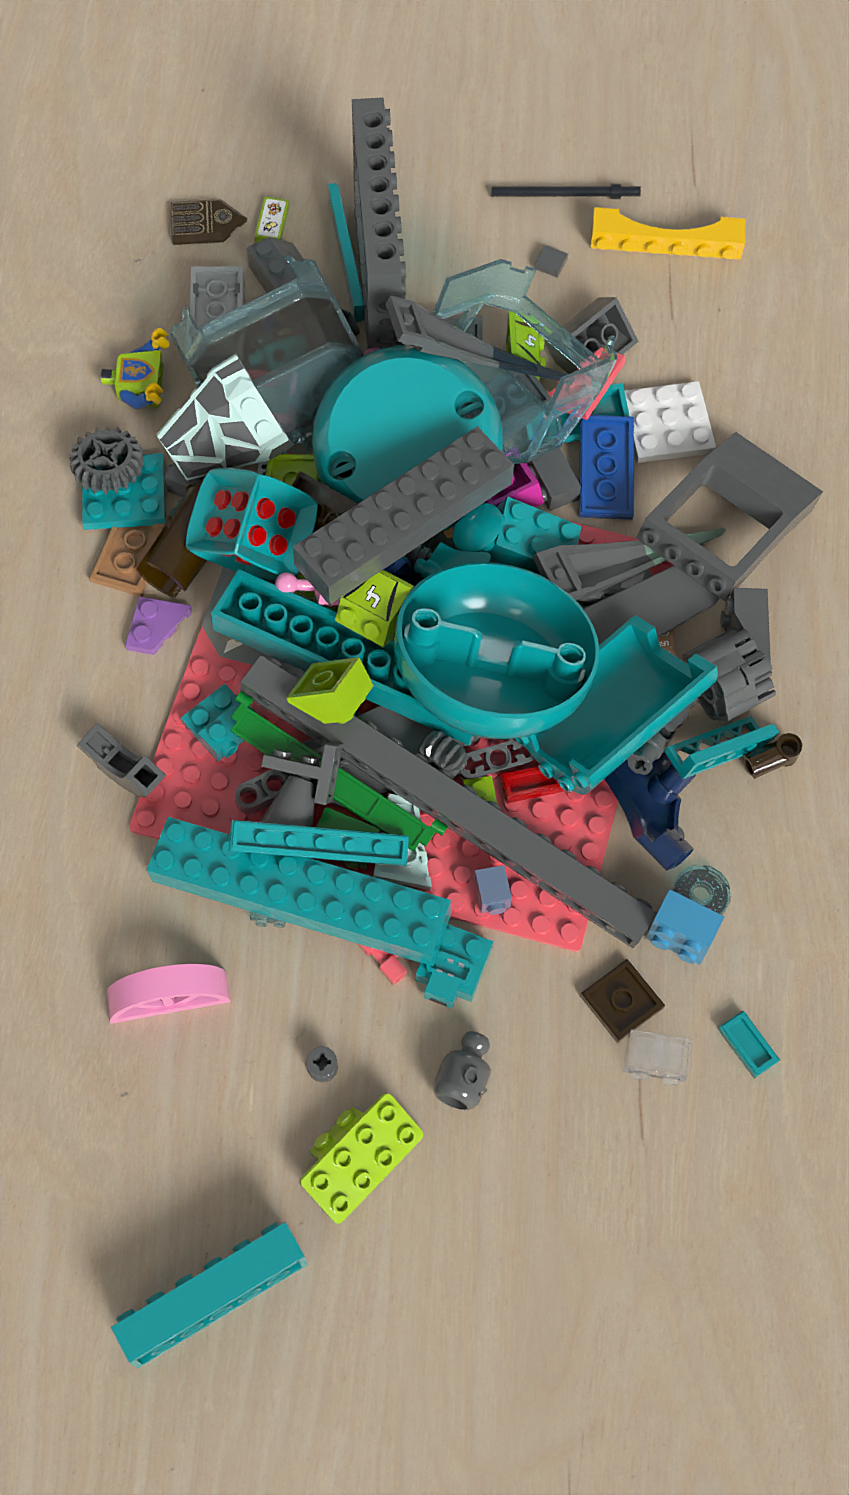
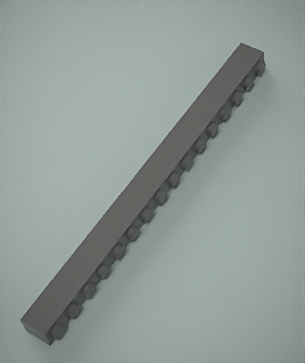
[241,655,657,949]

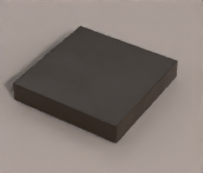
[580,959,665,1043]

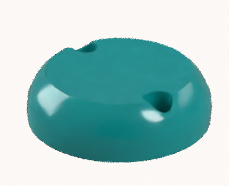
[312,345,503,534]
[394,562,599,739]

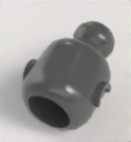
[433,1031,491,1110]

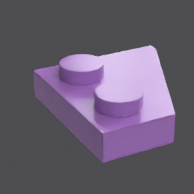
[125,596,192,655]

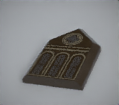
[171,199,248,245]

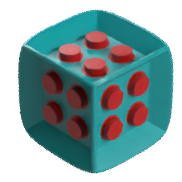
[186,468,318,580]

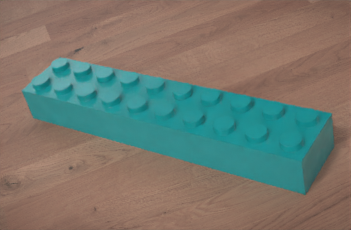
[211,569,475,746]
[146,817,452,967]

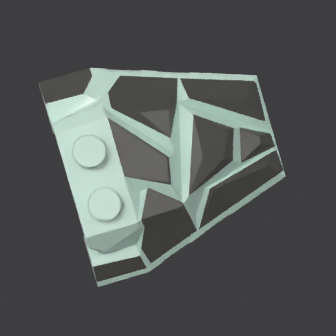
[157,354,293,480]

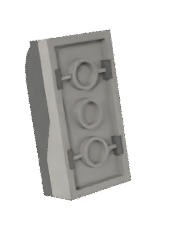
[188,266,245,371]

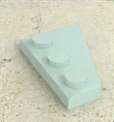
[373,794,432,890]

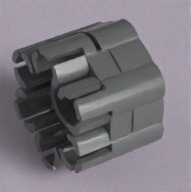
[682,629,776,722]

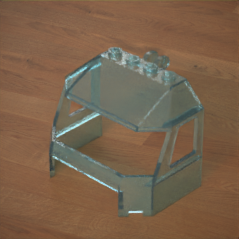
[433,259,617,464]

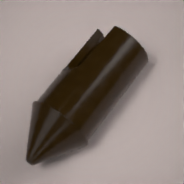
[136,479,207,598]

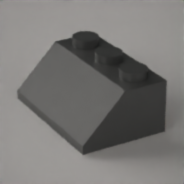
[247,237,331,319]
[544,297,639,376]

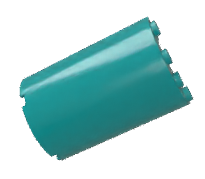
[515,615,718,795]

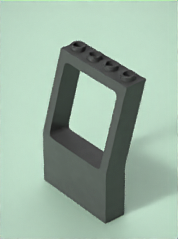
[636,432,823,601]

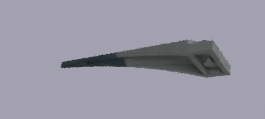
[386,296,573,383]

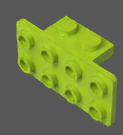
[299,1093,424,1224]

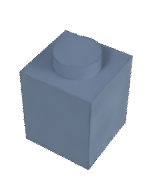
[474,865,512,915]

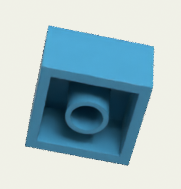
[646,889,724,965]

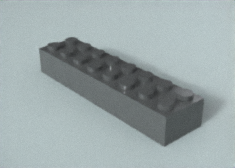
[293,426,514,605]

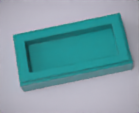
[718,1010,780,1079]

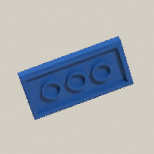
[579,415,634,520]

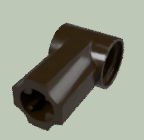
[743,733,803,779]

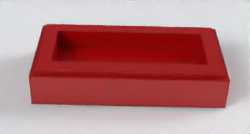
[500,766,563,803]

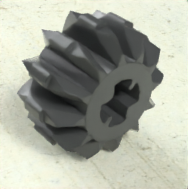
[418,731,469,779]

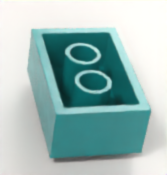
[487,496,582,574]

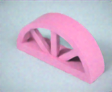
[107,964,231,1023]

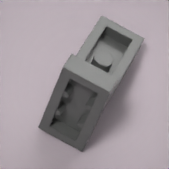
[262,741,343,805]

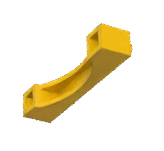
[591,207,746,259]

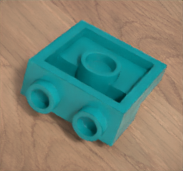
[181,683,256,761]

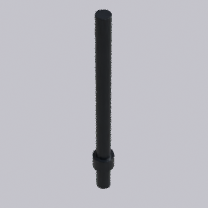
[491,184,641,199]

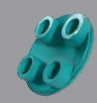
[453,503,505,552]

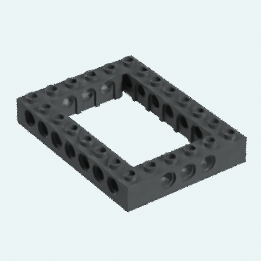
[352,97,406,350]

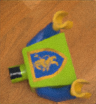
[101,328,169,410]

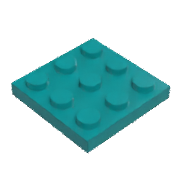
[82,453,166,530]

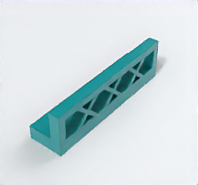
[664,716,780,779]

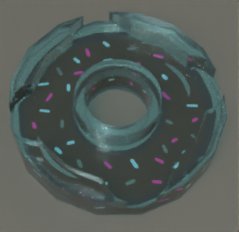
[672,865,731,915]

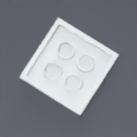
[625,381,716,463]

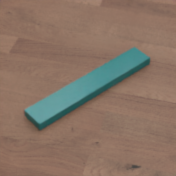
[328,183,364,322]
[228,820,409,866]

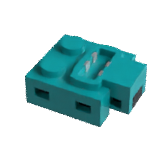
[415,924,494,1009]

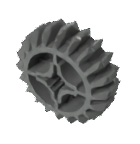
[69,426,144,495]

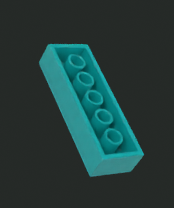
[111,1222,307,1369]

